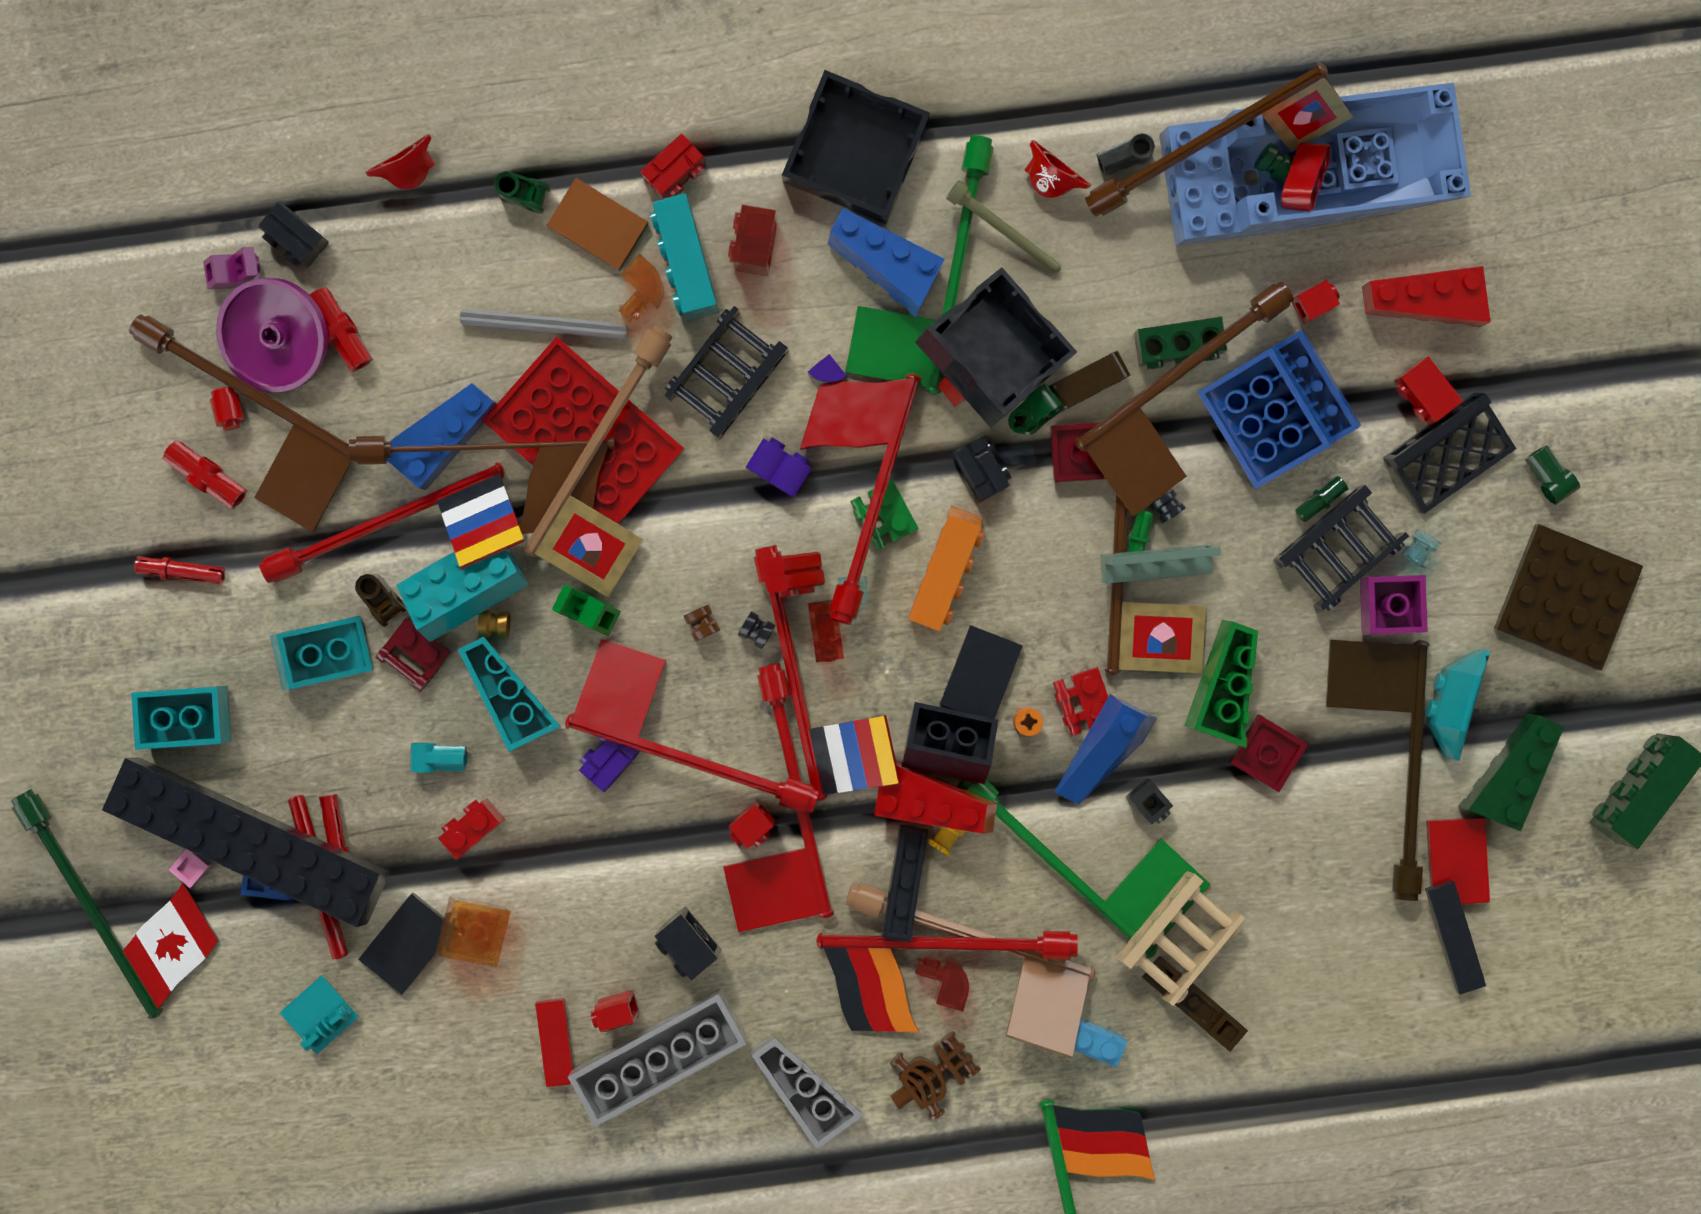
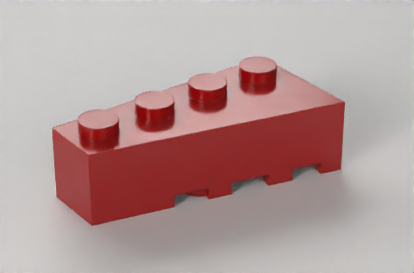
[1362,266,1491,327]
[875,760,997,834]

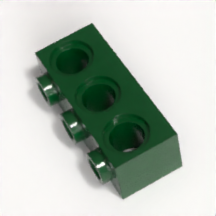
[1134,316,1227,370]

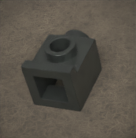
[1126,778,1173,824]

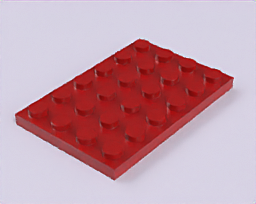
[482,336,685,524]

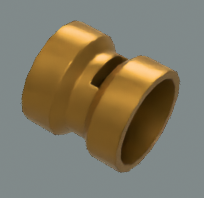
[477,610,511,640]

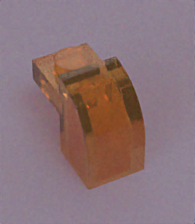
[618,254,664,322]

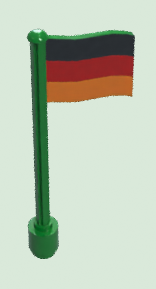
[1038,1099,1155,1214]

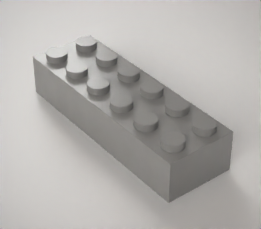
[568,988,748,1127]

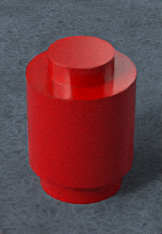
[210,387,245,431]

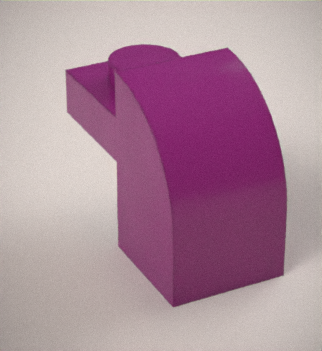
[203,247,260,289]

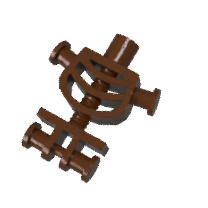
[890,1031,981,1120]

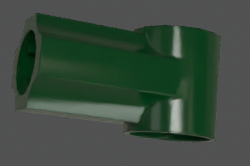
[1525,445,1580,505]

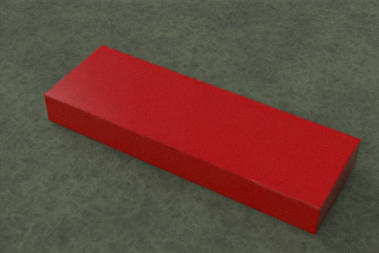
[535,998,574,1087]

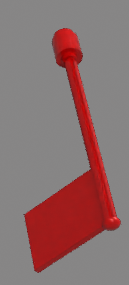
[565,639,819,813]
[723,663,834,932]

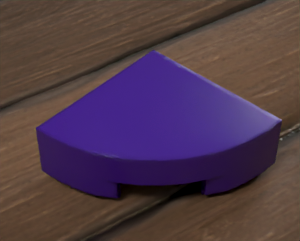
[807,354,847,383]

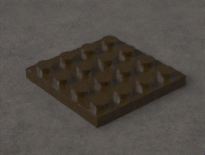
[1494,524,1643,671]

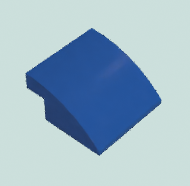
[1197,329,1361,489]

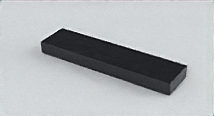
[881,824,928,943]
[1425,879,1487,995]

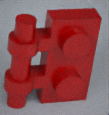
[1053,667,1108,736]

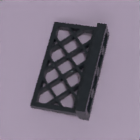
[1383,392,1517,514]

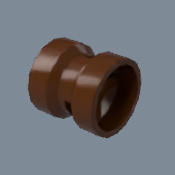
[683,604,720,642]

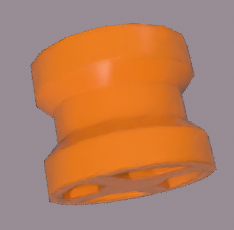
[1013,707,1043,736]

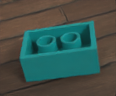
[131,685,231,750]

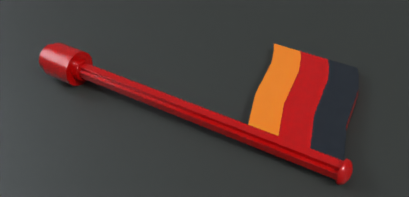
[816,931,1078,1032]

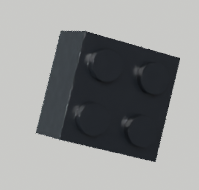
[654,906,721,981]

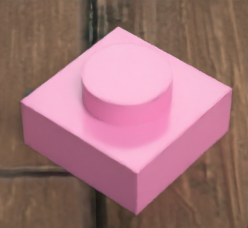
[169,849,212,888]

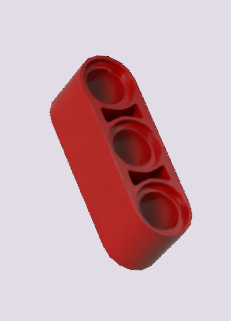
[1281,142,1330,212]

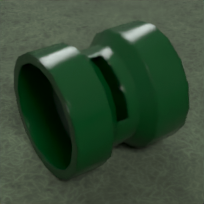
[1254,143,1294,183]

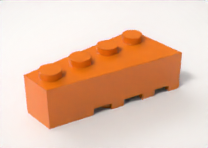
[908,505,985,631]

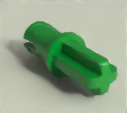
[1127,510,1153,552]

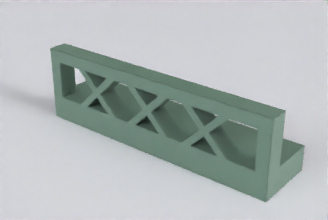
[1101,545,1221,584]

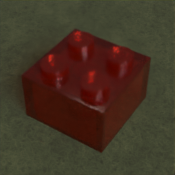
[728,205,778,277]

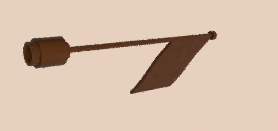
[349,435,615,534]

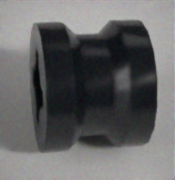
[1150,489,1186,524]

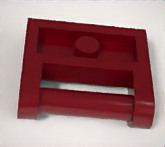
[375,618,452,692]

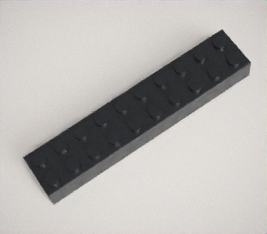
[102,757,390,927]

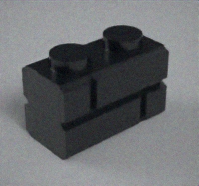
[258,201,329,267]
[952,436,1012,503]

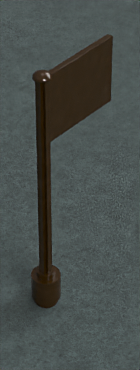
[1326,640,1430,901]

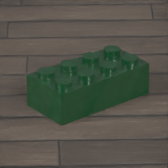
[1589,733,1701,849]

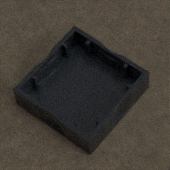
[782,70,930,225]
[915,267,1077,428]

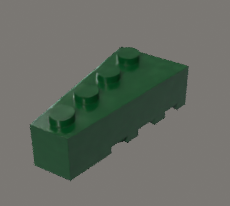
[1458,714,1565,831]

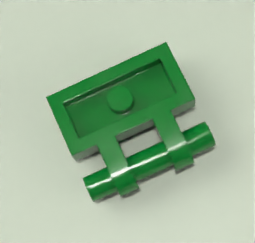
[850,479,919,551]

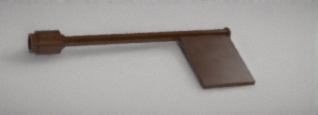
[1075,282,1294,517]
[129,314,352,532]

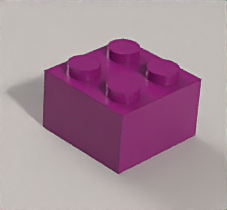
[1360,575,1428,634]

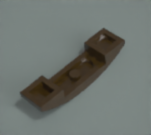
[1142,955,1248,1052]

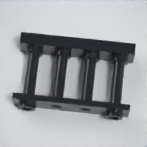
[664,306,789,440]
[1273,485,1409,611]

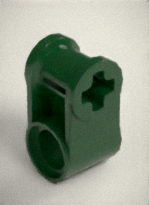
[494,171,552,214]
[1008,384,1064,435]

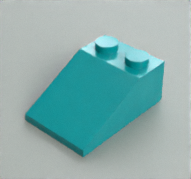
[269,616,373,690]

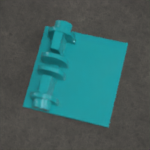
[279,975,359,1055]

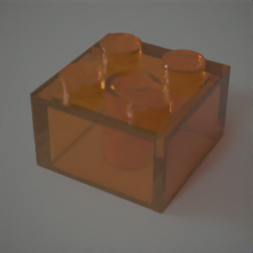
[436,896,511,967]

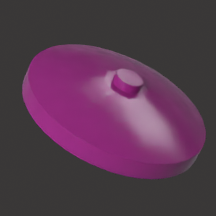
[216,277,328,392]

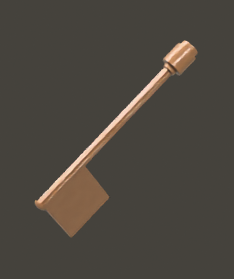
[845,883,1095,1058]

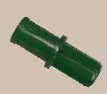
[1295,476,1349,522]

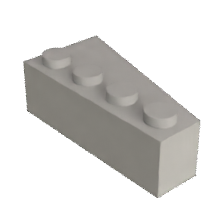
[749,1034,863,1150]

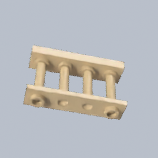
[1115,871,1245,1006]

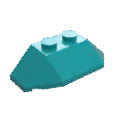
[1426,649,1491,761]

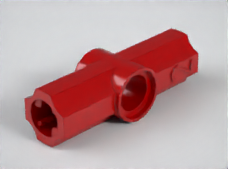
[309,287,373,372]
[162,440,248,510]

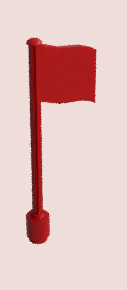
[800,373,922,625]

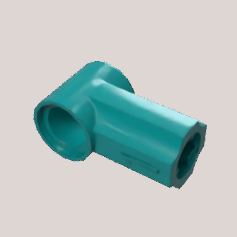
[410,742,468,773]

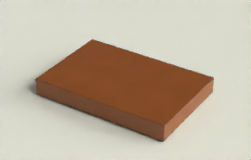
[546,178,649,271]

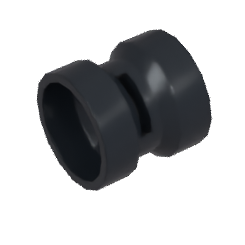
[738,611,776,649]

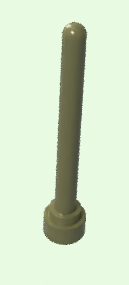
[946,180,1061,273]

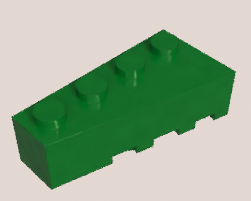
[1184,620,1258,748]

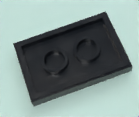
[939,625,1023,719]
[358,892,457,995]

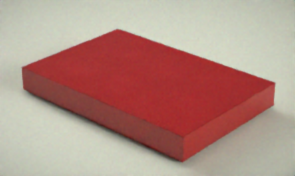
[1426,817,1490,904]

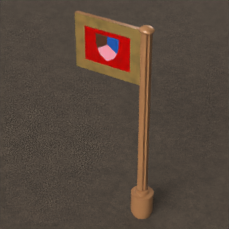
[521,325,673,597]

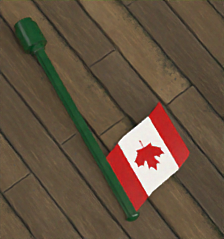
[11,789,219,1019]

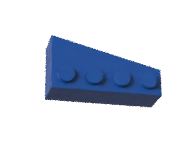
[828,208,945,318]
[387,383,497,490]

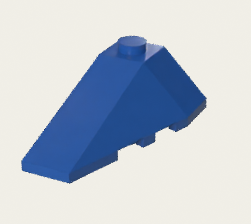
[1055,694,1157,804]

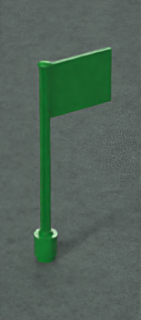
[845,135,994,394]
[957,780,1211,958]

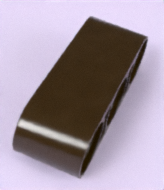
[1048,350,1131,413]

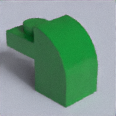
[551,584,621,636]

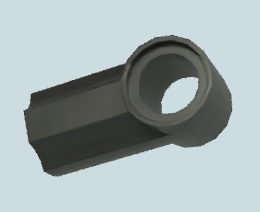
[1096,133,1155,177]

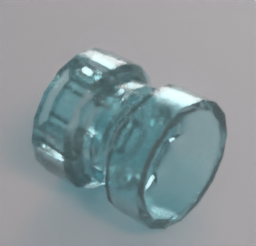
[1401,529,1441,568]

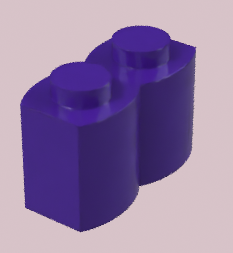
[746,437,812,498]

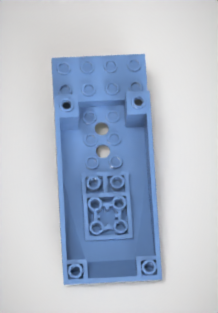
[1159,83,1471,246]

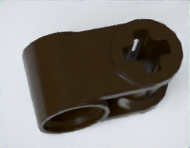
[355,573,407,627]

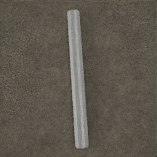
[460,309,628,340]

